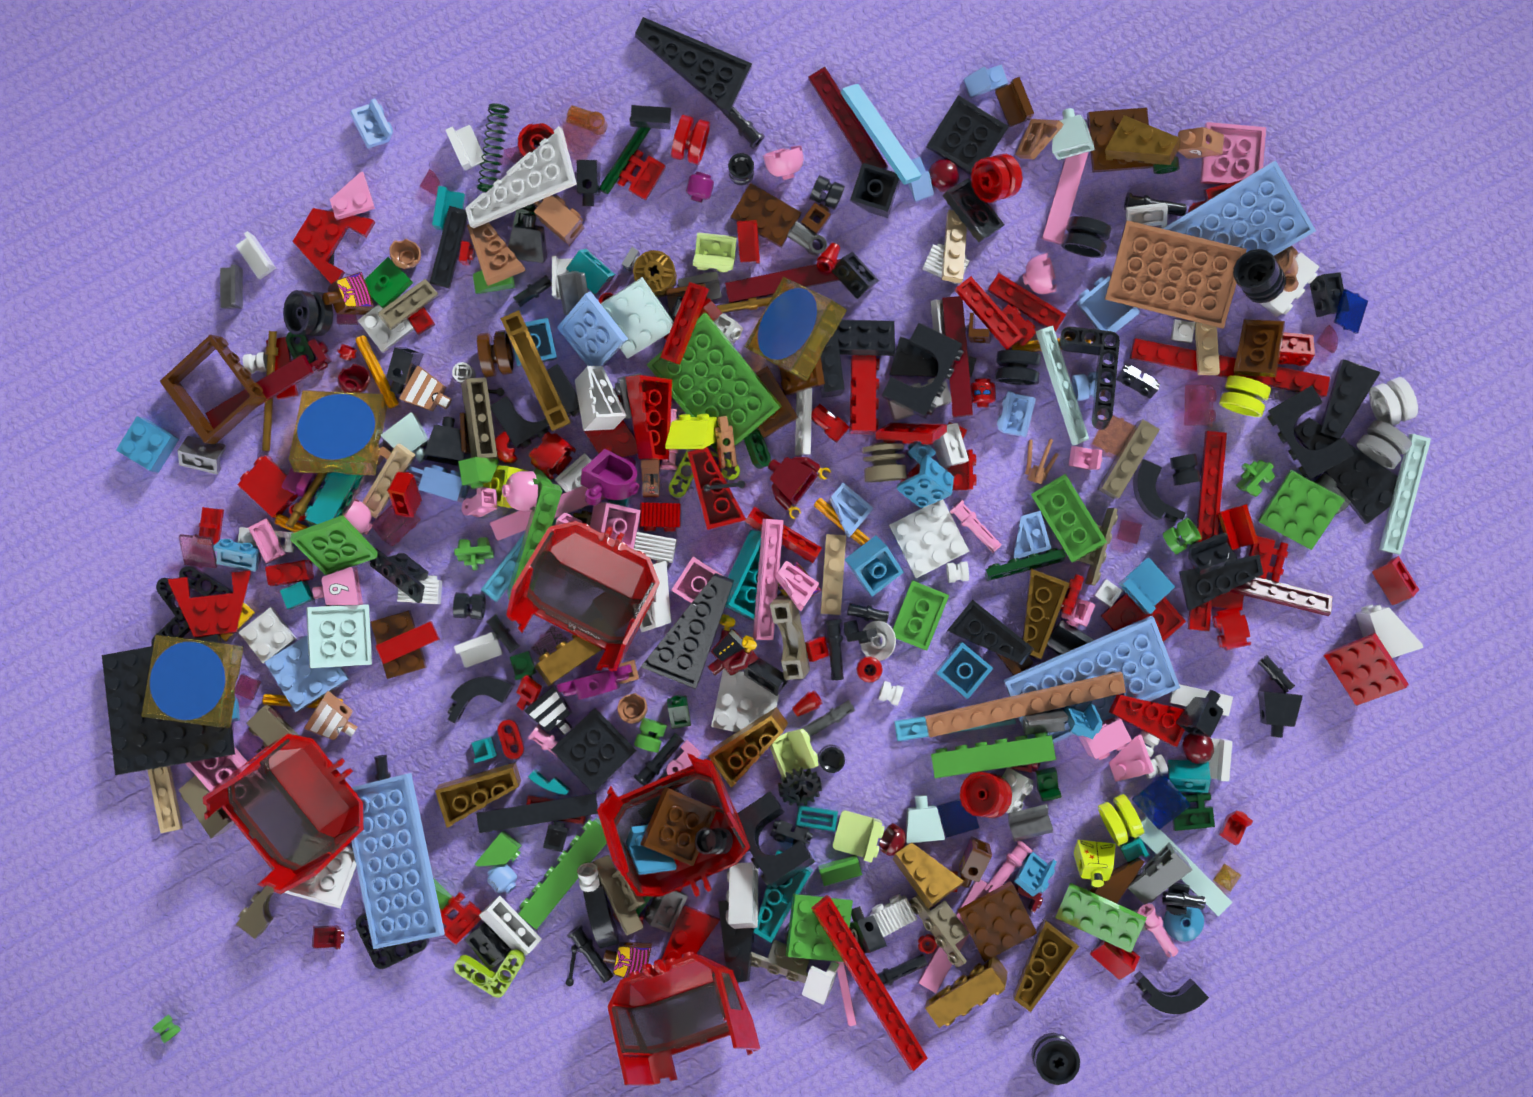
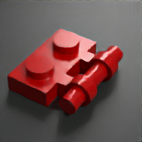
[617,149,666,201]
[1249,536,1289,583]
[1060,574,1084,616]
[440,892,482,945]

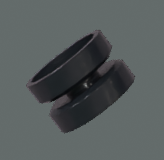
[1061,216,1112,258]
[283,290,333,336]
[994,350,1041,385]
[1031,1032,1080,1085]

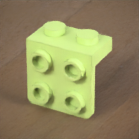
[693,232,737,272]
[770,729,819,778]
[832,810,885,862]

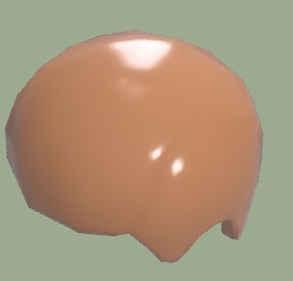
[389,239,421,269]
[617,693,648,724]

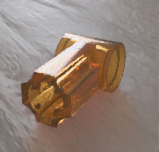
[566,105,608,135]

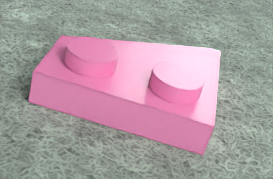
[330,172,375,220]
[775,561,819,611]
[1109,734,1154,782]

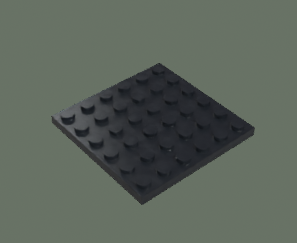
[102,634,235,775]

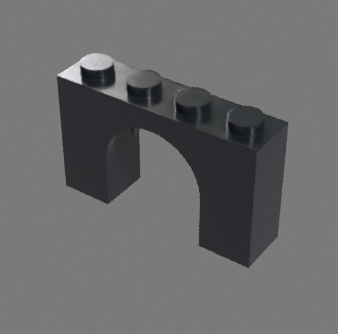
[815,309,845,398]
[882,323,964,419]
[490,364,580,449]
[1267,385,1355,479]
[738,791,815,889]

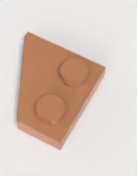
[1015,119,1064,160]

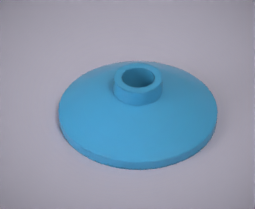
[1164,907,1204,942]

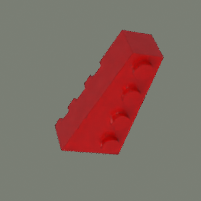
[850,355,880,435]
[625,375,672,460]
[687,447,746,530]

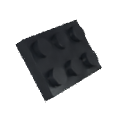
[942,178,1005,243]
[835,319,895,356]

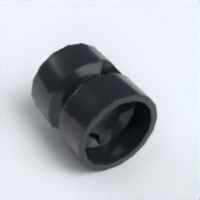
[728,153,754,186]
[809,175,845,210]
[1170,454,1201,486]
[453,592,486,620]
[818,744,845,773]
[695,827,733,854]

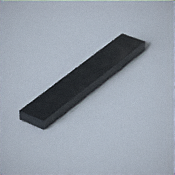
[476,793,598,833]

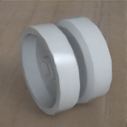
[1356,420,1412,469]

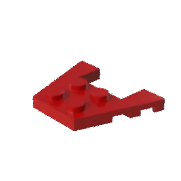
[292,208,375,284]
[584,389,638,458]
[168,570,251,638]

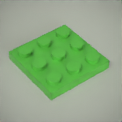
[1258,469,1345,550]
[290,515,378,575]
[785,894,853,962]

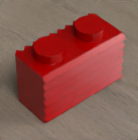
[387,471,422,518]
[640,502,681,532]
[265,560,314,586]

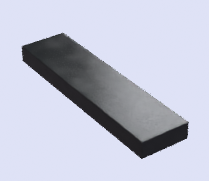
[430,206,468,289]

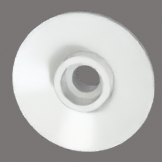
[860,621,896,661]

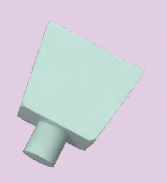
[1052,108,1095,160]
[381,412,429,463]
[905,795,945,843]

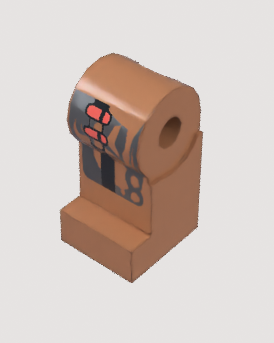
[641,460,660,498]

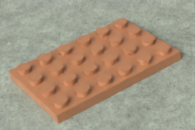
[1104,220,1247,329]

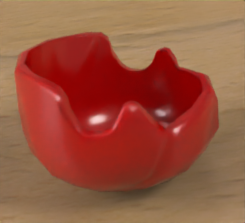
[495,431,518,463]

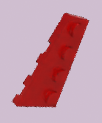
[1109,694,1185,747]
[662,905,720,961]

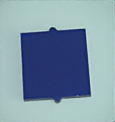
[1334,289,1368,334]
[937,799,980,838]

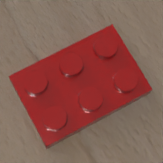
[876,422,947,445]

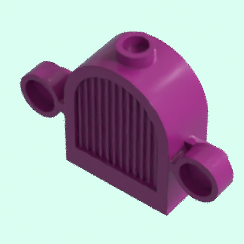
[580,449,640,505]
[557,664,632,700]

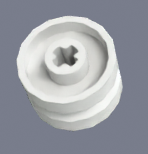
[1369,377,1418,426]

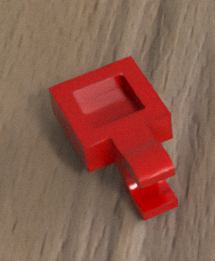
[516,675,542,711]

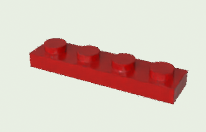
[987,273,1066,332]
[955,276,1023,350]
[660,282,709,365]
[745,507,822,563]

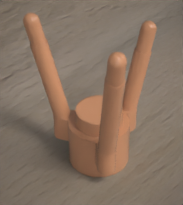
[1025,439,1058,484]

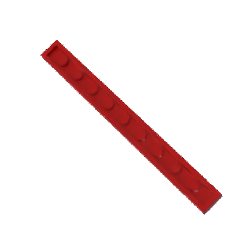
[1130,338,1330,397]
[1188,431,1227,631]
[811,895,928,1071]

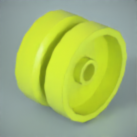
[1219,376,1271,417]
[1097,794,1144,846]

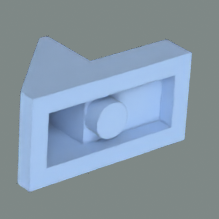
[964,64,1008,98]
[908,157,934,202]

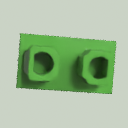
[1236,460,1275,497]
[454,537,494,571]

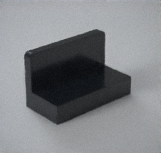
[629,105,671,130]
[1046,620,1094,655]
[744,657,789,696]

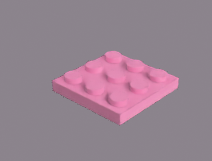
[1200,122,1266,185]

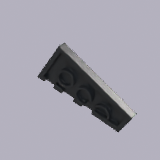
[1318,359,1381,441]
[1179,555,1264,611]
[947,599,1034,665]
[718,900,754,984]

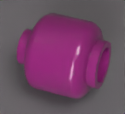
[686,172,714,203]

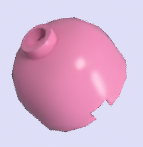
[763,145,804,180]
[1023,253,1057,294]
[502,471,538,511]
[344,498,373,535]

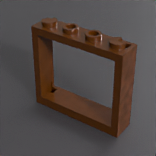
[160,335,266,444]

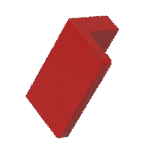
[737,220,760,264]
[1218,504,1258,550]
[1372,556,1419,605]
[1090,940,1140,980]

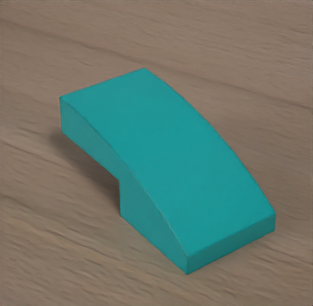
[528,769,571,795]

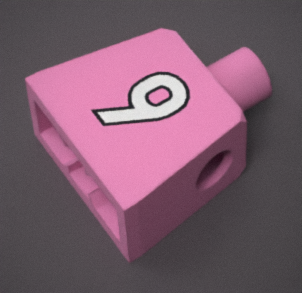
[312,567,363,605]

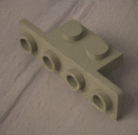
[1077,508,1118,586]
[592,855,645,935]
[909,895,969,968]
[751,940,810,983]

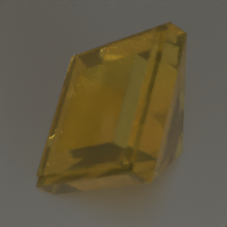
[1213,863,1242,892]

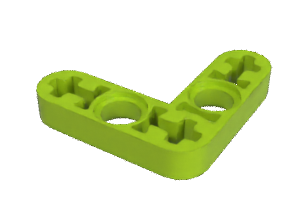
[669,449,740,498]
[454,949,525,998]

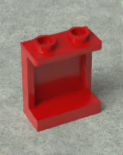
[237,455,299,518]

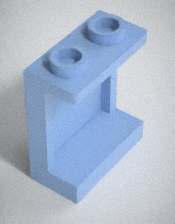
[1076,276,1140,333]

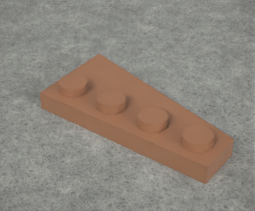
[467,222,526,286]

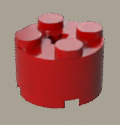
[518,123,554,159]
[529,432,576,479]
[1212,606,1251,651]

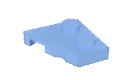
[830,483,873,537]
[1013,511,1052,559]

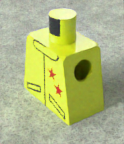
[1073,839,1116,887]

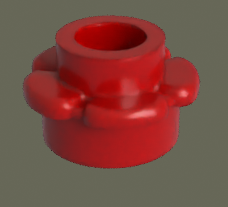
[337,344,357,361]
[918,934,937,954]

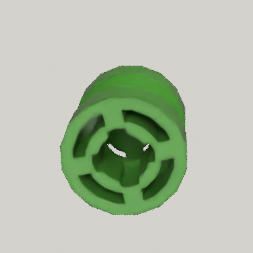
[152,1014,181,1044]

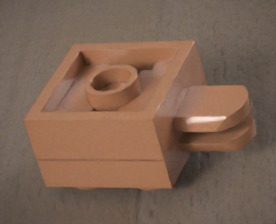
[533,195,584,246]

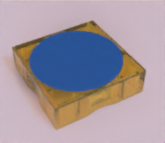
[744,277,847,381]
[289,391,387,475]
[141,635,244,728]

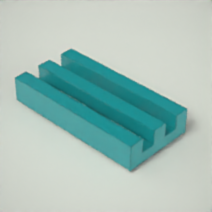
[795,805,838,832]

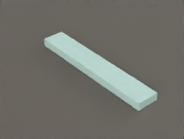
[1035,326,1089,446]
[1379,434,1431,555]
[1139,816,1233,917]

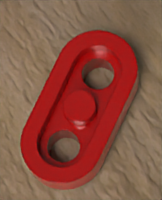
[497,719,524,759]

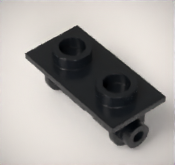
[1116,364,1160,399]
[770,819,813,848]

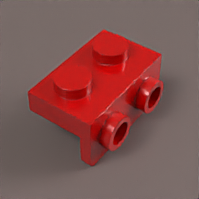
[1002,304,1036,346]

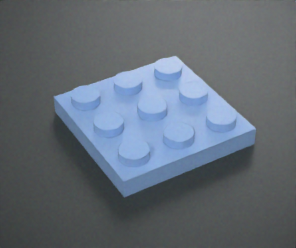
[557,291,628,366]
[265,635,349,713]

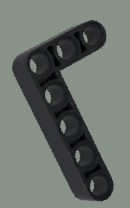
[1059,327,1120,430]

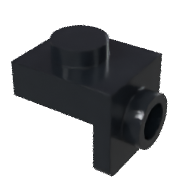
[844,620,877,644]
[543,821,569,852]
[1165,883,1190,915]

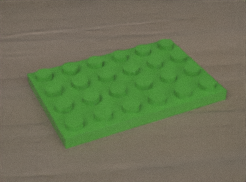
[647,313,782,456]

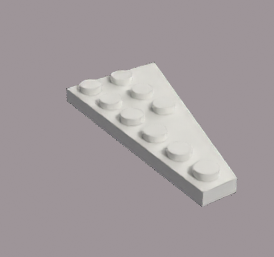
[465,126,577,228]

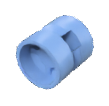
[1072,371,1105,401]

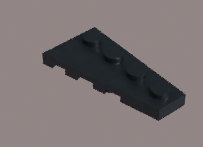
[889,337,977,378]

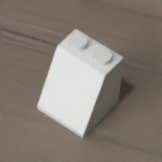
[1355,605,1423,658]

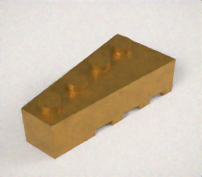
[1023,569,1070,659]
[535,618,617,687]
[708,707,788,788]
[435,762,521,828]
[1013,919,1079,1012]
[925,956,1008,1028]

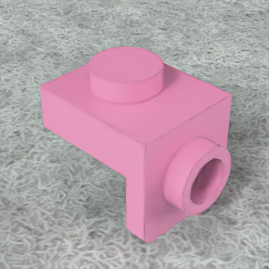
[1068,446,1102,470]
[1061,598,1095,628]

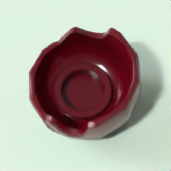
[929,159,959,192]
[337,364,370,395]
[1182,734,1214,764]
[879,823,906,856]

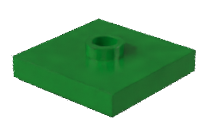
[364,257,413,309]

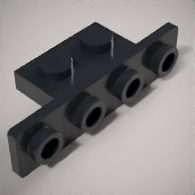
[370,548,428,603]

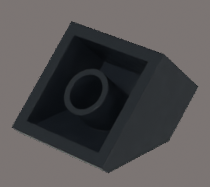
[850,163,901,218]

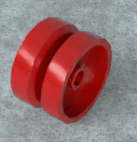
[671,114,710,165]
[971,154,1023,203]
[960,772,1012,818]

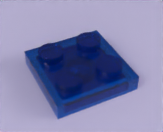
[1132,774,1191,830]

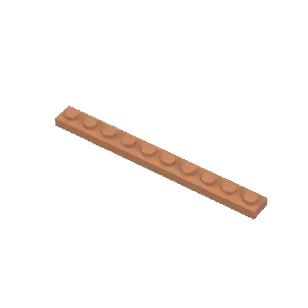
[925,671,1126,738]

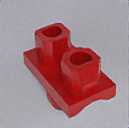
[198,507,224,545]

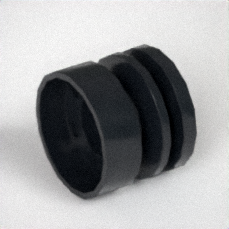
[1233,249,1286,303]

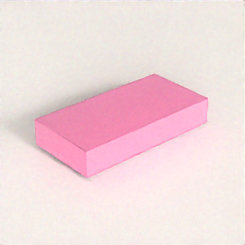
[248,519,286,563]

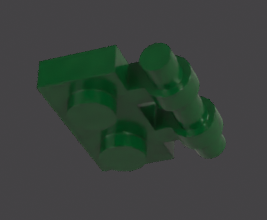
[1169,792,1215,831]

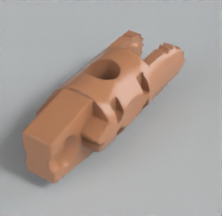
[715,416,737,469]

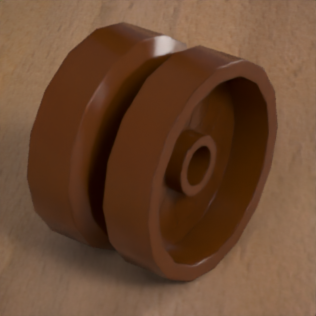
[477,330,514,378]

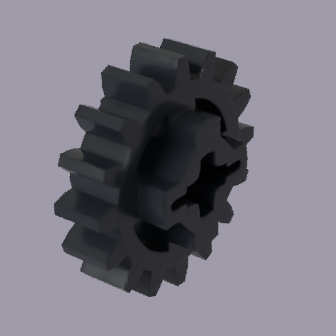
[778,767,822,807]

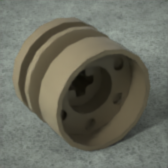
[862,442,907,482]

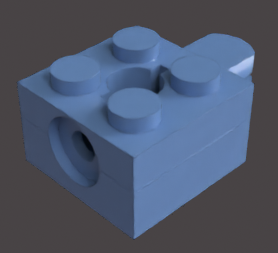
[408,464,469,503]

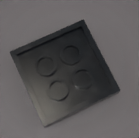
[926,95,1009,175]
[551,708,637,793]

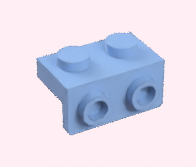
[350,99,393,149]
[997,391,1036,437]

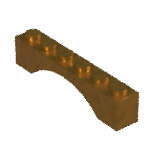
[500,310,571,432]

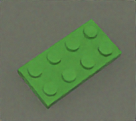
[1031,474,1108,563]
[1055,883,1147,953]

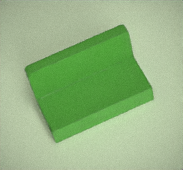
[818,855,862,886]

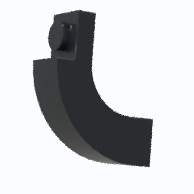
[1133,459,1186,522]
[447,676,515,723]
[583,875,619,949]
[1134,971,1209,1014]

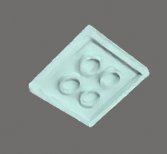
[601,277,674,359]
[306,605,372,668]

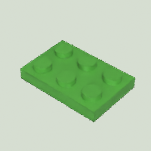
[892,580,949,651]

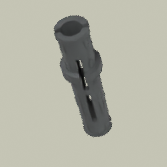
[801,700,855,737]

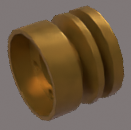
[633,250,677,298]

